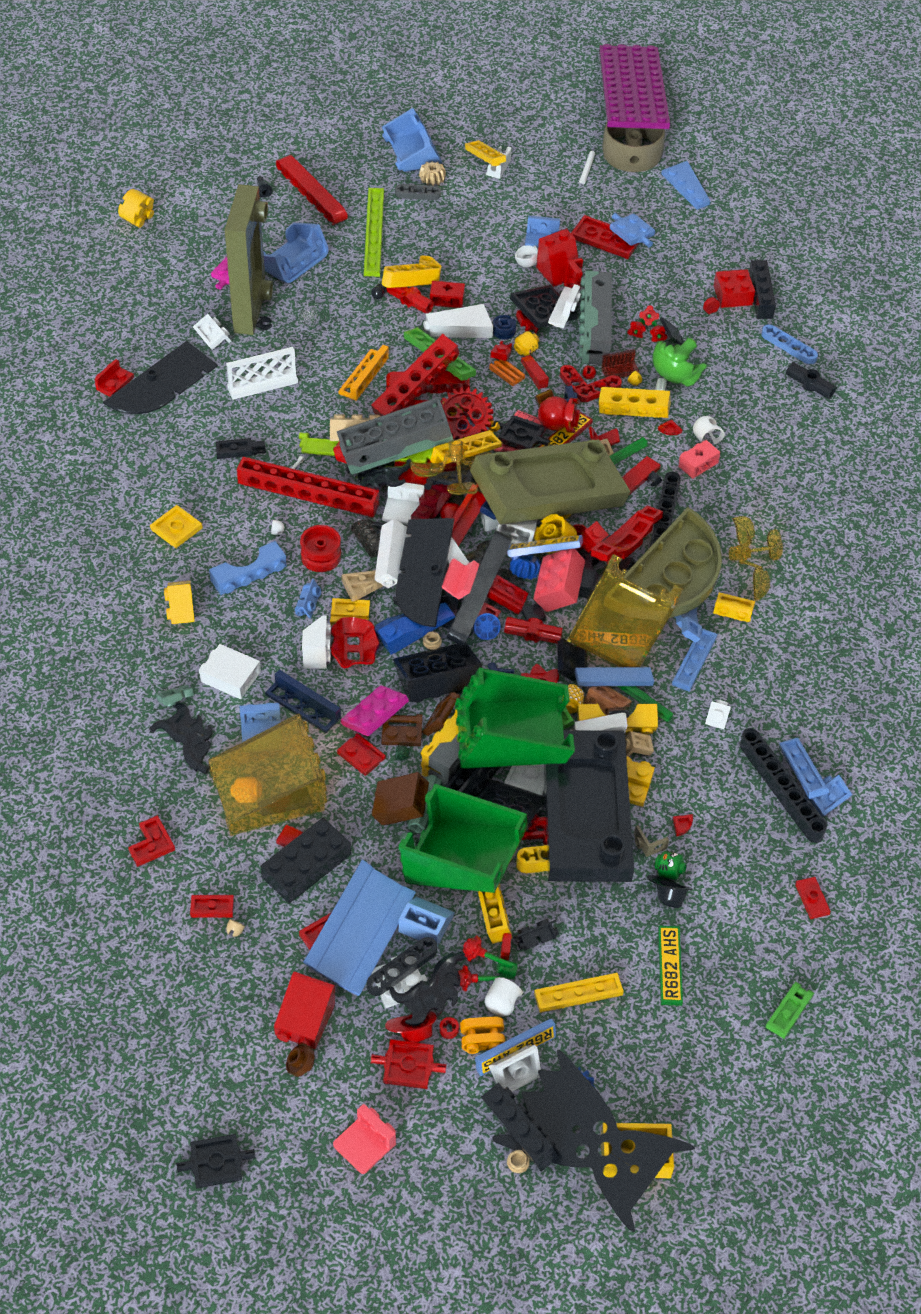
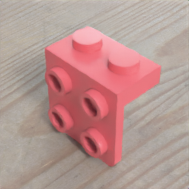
[333,1104,396,1174]

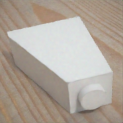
[570,713,627,732]

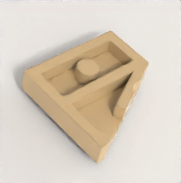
[342,570,383,602]

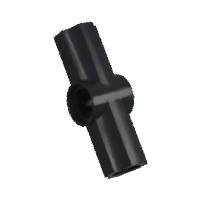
[786,362,837,399]

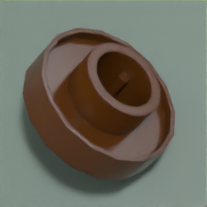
[286,1043,315,1077]

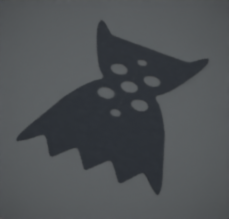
[492,1050,695,1232]

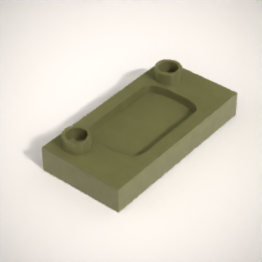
[225,184,273,335]
[470,439,631,525]

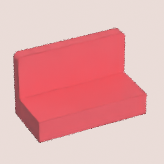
[442,558,480,600]

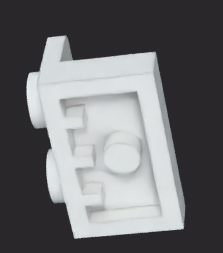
[193,314,231,350]

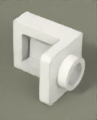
[705,700,731,730]

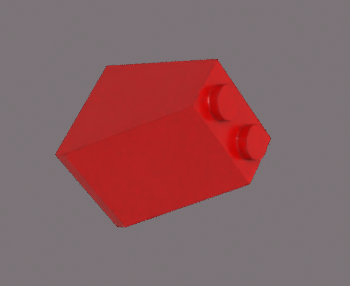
[537,228,578,287]
[274,972,335,1050]

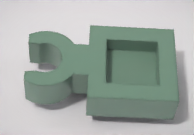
[156,685,194,706]

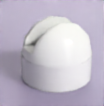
[271,520,285,535]

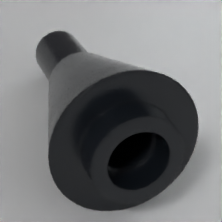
[257,176,273,198]

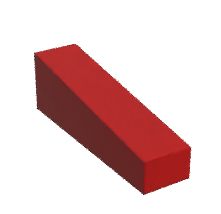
[521,355,549,390]

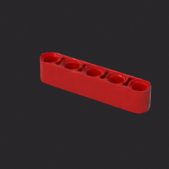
[386,371,470,394]

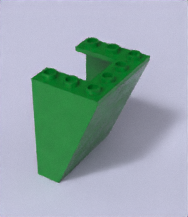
[455,668,575,768]
[399,784,528,893]

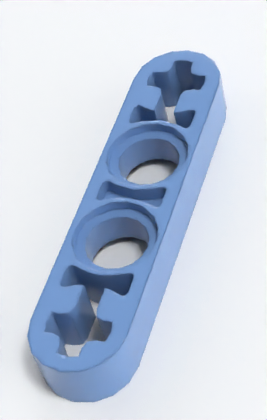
[761,324,818,364]

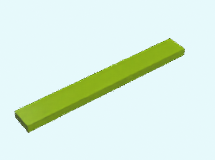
[364,188,384,277]

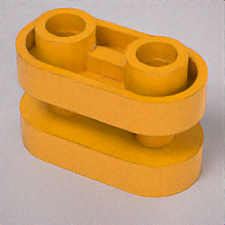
[460,1017,506,1054]

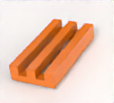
[489,360,525,386]

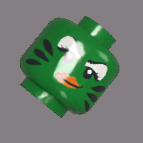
[654,851,687,880]

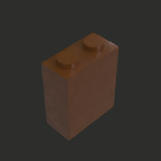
[372,772,429,825]

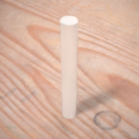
[579,151,595,184]

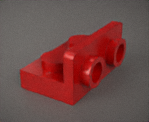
[564,258,583,290]
[95,359,134,397]

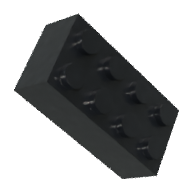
[260,817,351,904]

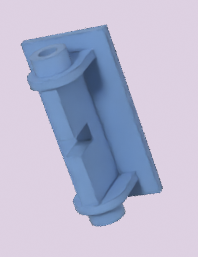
[295,579,321,619]

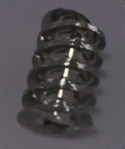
[351,519,381,558]

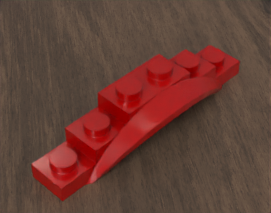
[591,505,663,562]

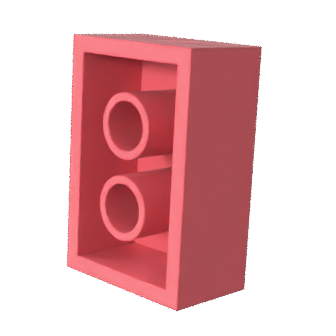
[533,549,585,612]

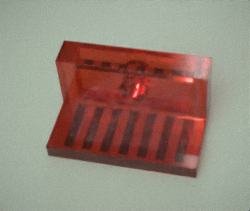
[601,349,639,378]

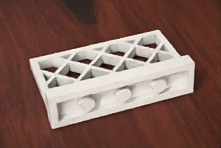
[226,347,298,400]

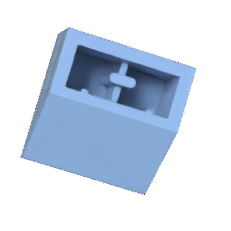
[399,897,455,947]

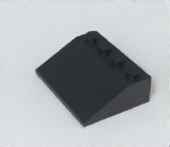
[393,642,483,702]

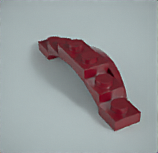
[411,455,477,519]

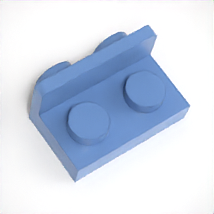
[806,775,852,816]

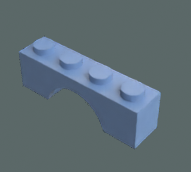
[209,541,287,595]

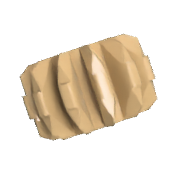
[419,161,446,186]

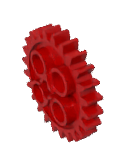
[441,387,494,441]

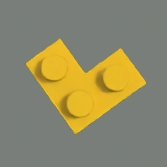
[164,581,195,624]

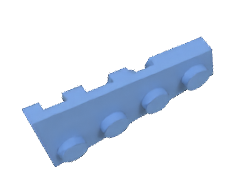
[661,161,710,210]

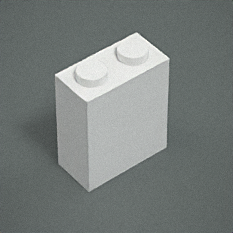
[199,644,261,699]

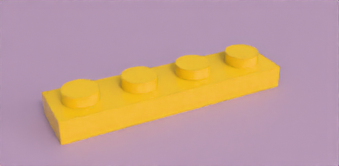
[465,140,506,166]
[534,973,624,1013]

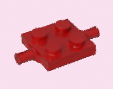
[371,1039,447,1089]

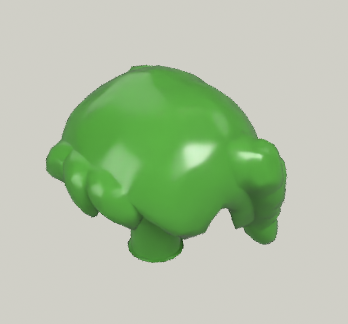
[652,338,707,387]

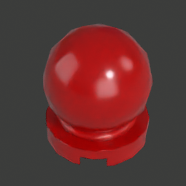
[538,396,580,433]

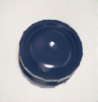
[493,315,516,340]

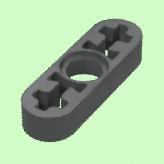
[395,184,441,200]

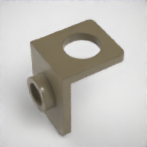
[634,825,669,857]

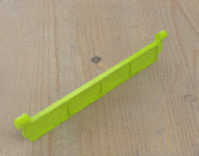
[299,432,434,464]

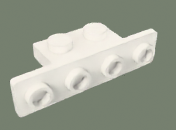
[548,284,581,328]

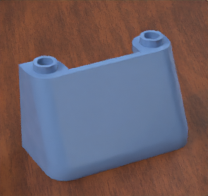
[382,108,442,172]
[263,222,328,283]

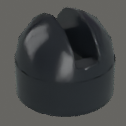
[647,471,663,486]

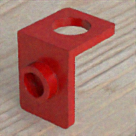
[589,426,620,446]

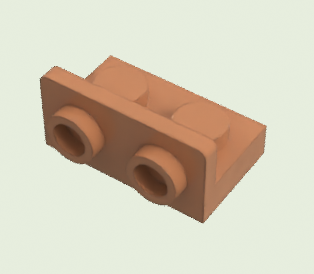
[583,686,632,715]

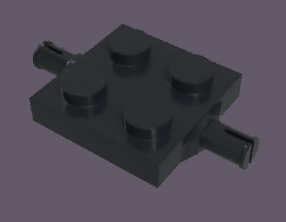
[493,415,551,450]
[176,1134,256,1189]

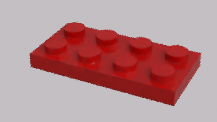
[571,215,639,259]

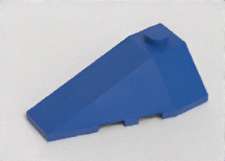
[375,603,455,655]

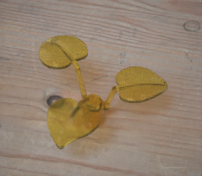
[410,440,492,495]
[729,516,784,601]

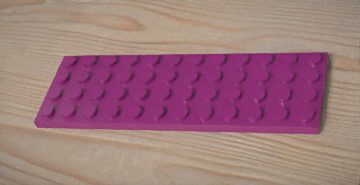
[599,44,670,129]

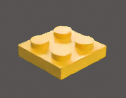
[150,505,203,548]

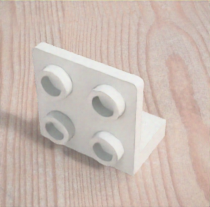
[382,483,425,525]

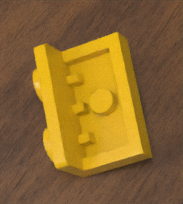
[713,592,755,622]

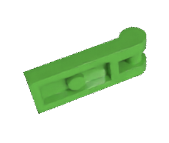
[765,982,815,1039]

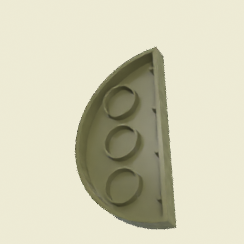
[603,507,722,619]

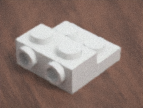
[372,956,427,1008]

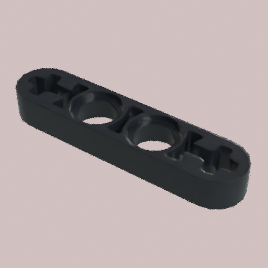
[367,937,437,996]

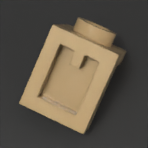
[625,731,654,757]

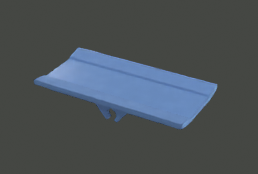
[303,859,416,996]

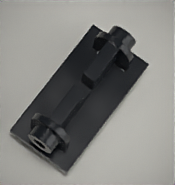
[513,919,559,950]

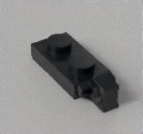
[216,438,266,459]

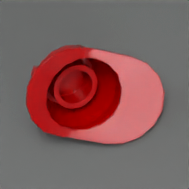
[385,1011,437,1043]

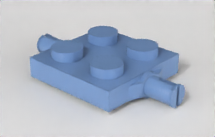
[610,213,655,248]

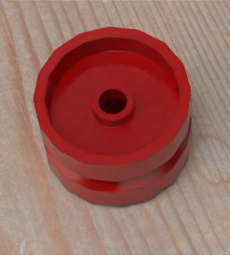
[300,525,341,572]

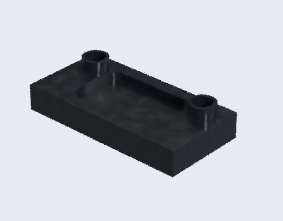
[544,730,634,882]

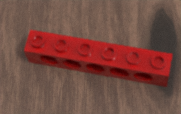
[371,334,459,417]

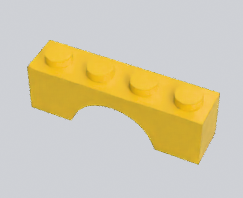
[577,704,658,735]

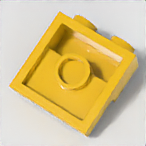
[626,756,655,807]

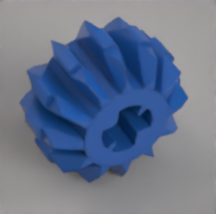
[509,554,541,580]

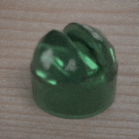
[395,745,410,761]

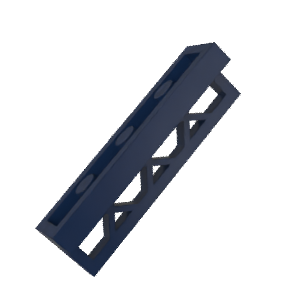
[265,669,341,733]

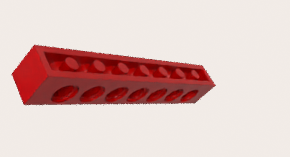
[237,457,379,518]

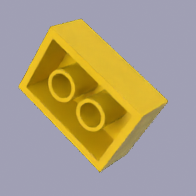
[601,1123,674,1178]

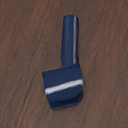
[487,662,514,674]

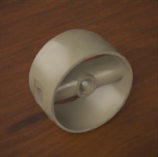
[602,122,665,172]

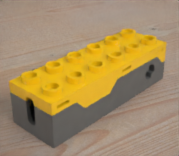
[421,710,461,787]

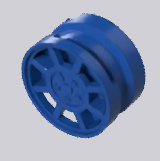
[473,613,501,640]

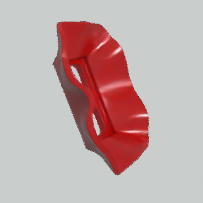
[330,617,380,669]

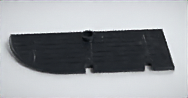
[103,341,218,414]
[396,518,454,627]

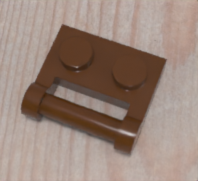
[422,692,460,736]
[381,714,423,747]

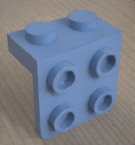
[525,215,560,248]
[240,703,282,752]

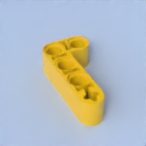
[382,255,442,288]
[516,845,548,873]

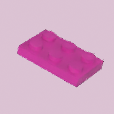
[340,685,409,736]

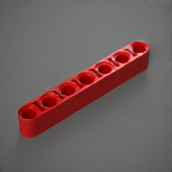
[276,155,348,225]

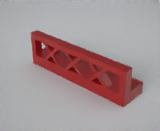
[452,483,486,547]

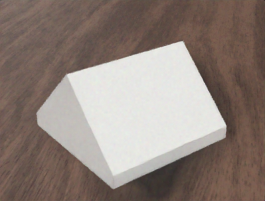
[488,1045,541,1092]

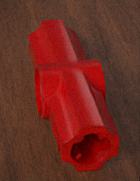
[387,286,434,314]
[504,617,563,644]

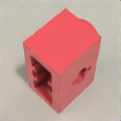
[678,440,720,479]

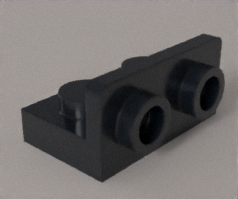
[557,638,587,681]

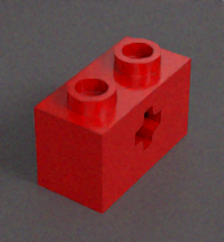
[430,281,465,308]

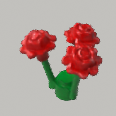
[458,935,518,991]

